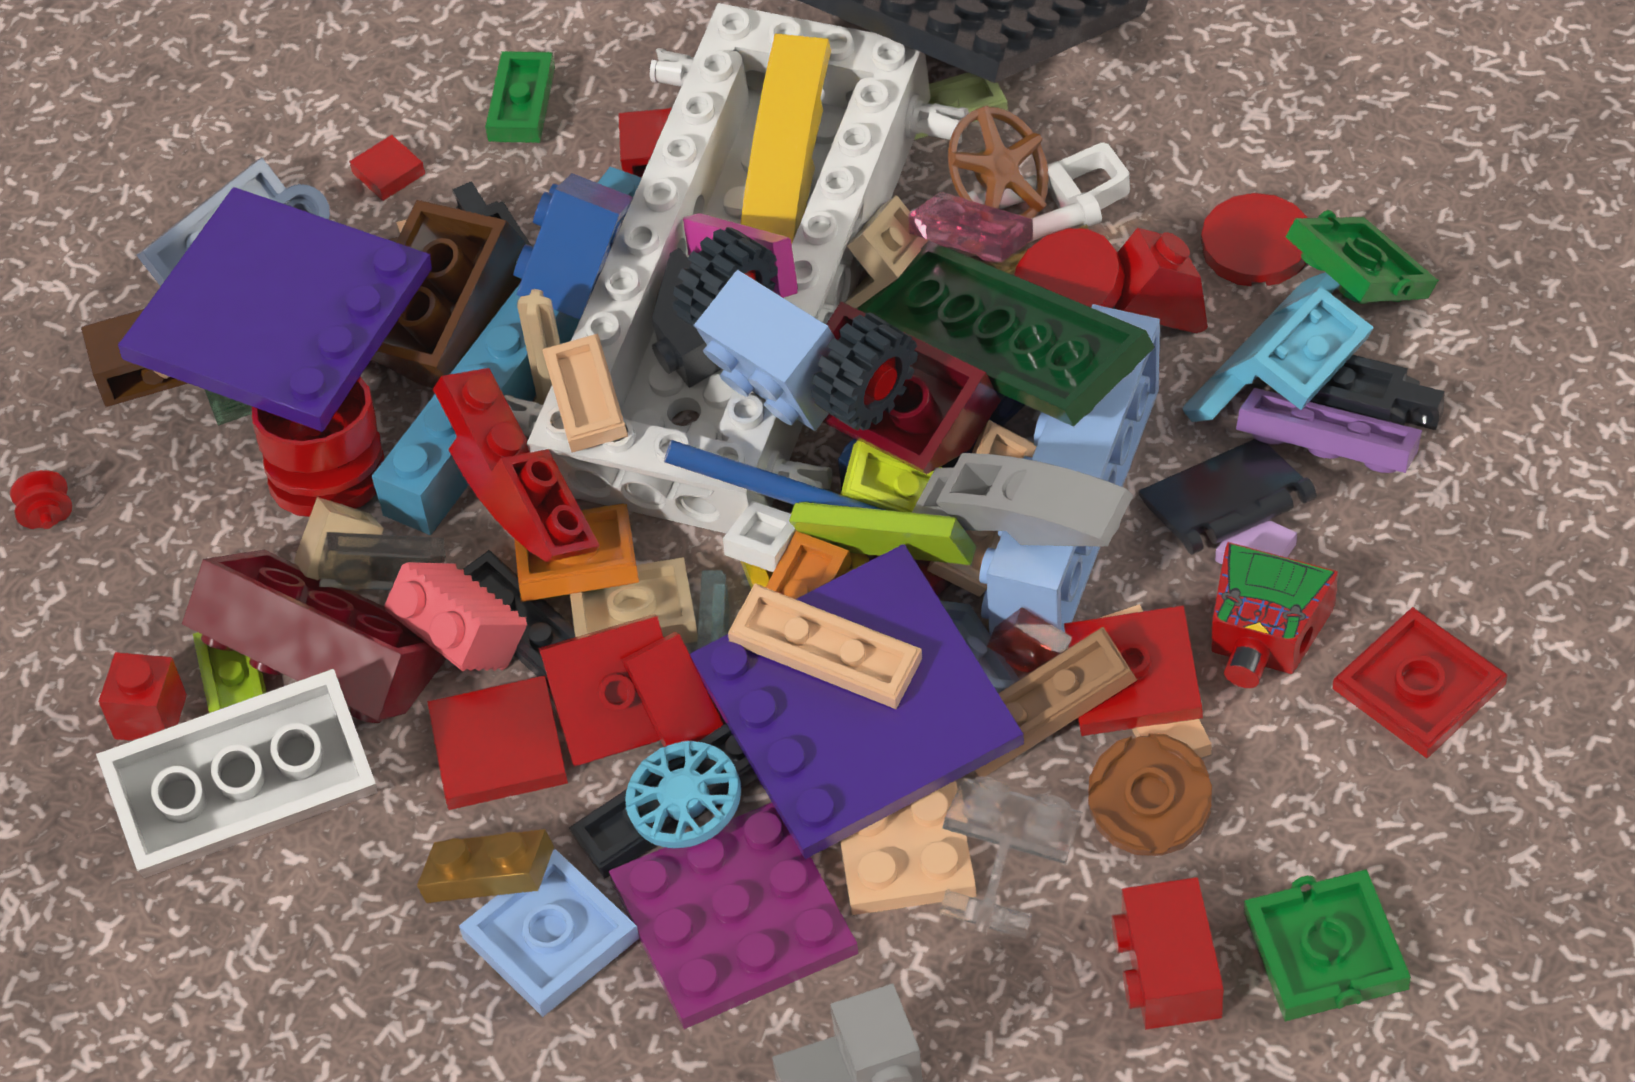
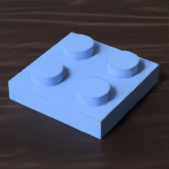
[459,849,639,1017]

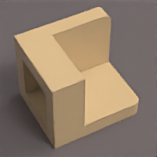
[294,497,384,591]

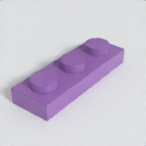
[1236,388,1422,473]

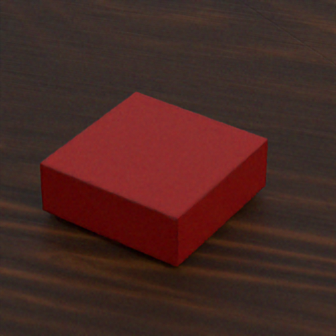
[349,135,425,201]

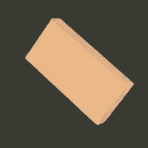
[542,333,628,452]

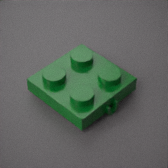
[1285,210,1439,304]
[1244,869,1411,1022]

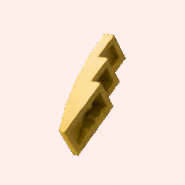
[741,33,831,244]

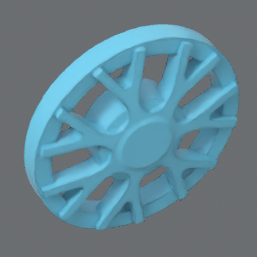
[625,741,741,848]

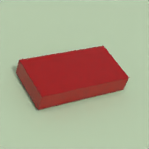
[621,632,724,747]

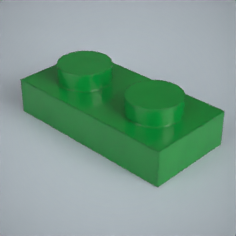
[485,51,555,143]

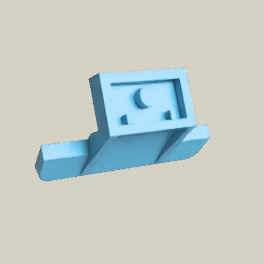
[1183,272,1374,422]

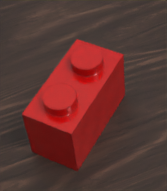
[1111,877,1224,1030]

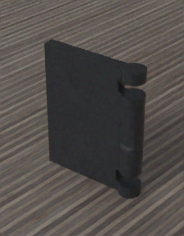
[1139,439,1317,555]

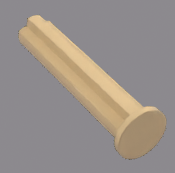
[517,289,560,405]

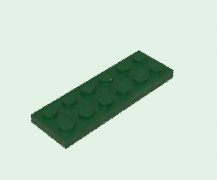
[857,241,1155,427]

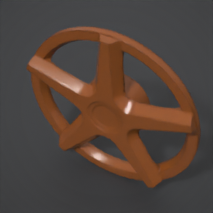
[948,105,1049,227]

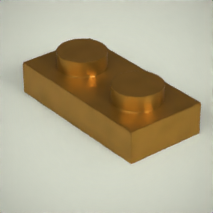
[417,829,554,903]

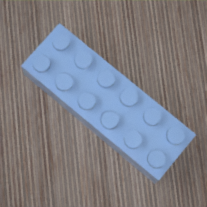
[979,304,1160,657]

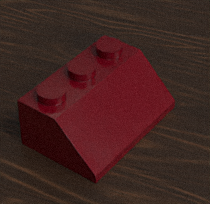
[823,302,1001,475]

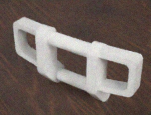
[910,143,1130,260]

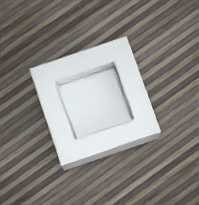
[723,501,797,572]

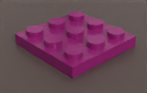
[609,802,859,1029]

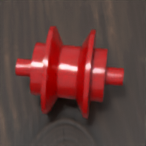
[10,470,72,529]

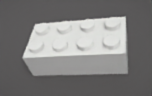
[96,669,378,878]

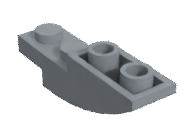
[912,453,1133,547]

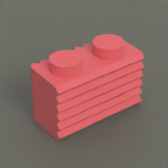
[384,562,527,671]

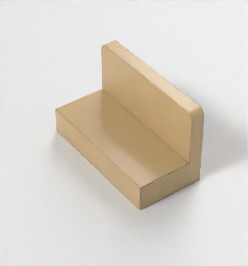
[844,195,931,308]

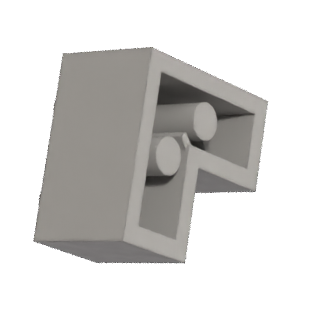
[772,983,923,1082]

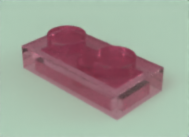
[908,192,1033,262]

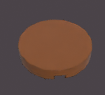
[1088,733,1212,856]

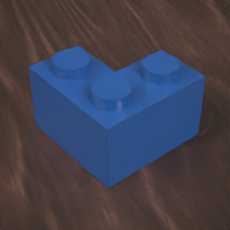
[513,173,633,320]

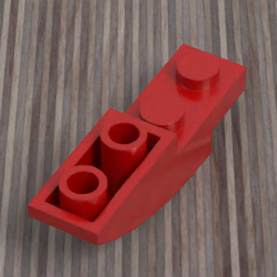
[433,368,600,562]

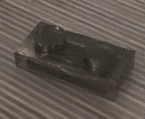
[318,532,446,590]

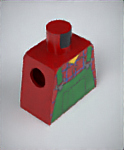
[1211,542,1338,688]

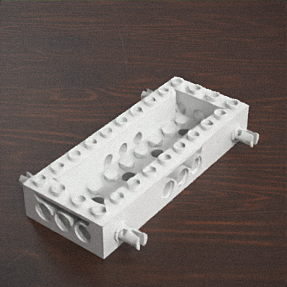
[504,3,969,533]

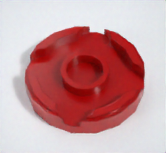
[1201,193,1308,286]
[1014,228,1125,309]

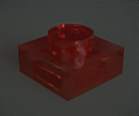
[987,607,1072,673]

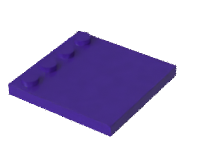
[118,187,432,432]
[690,544,1024,859]

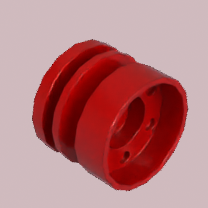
[252,377,385,517]

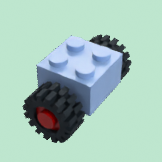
[673,227,918,431]

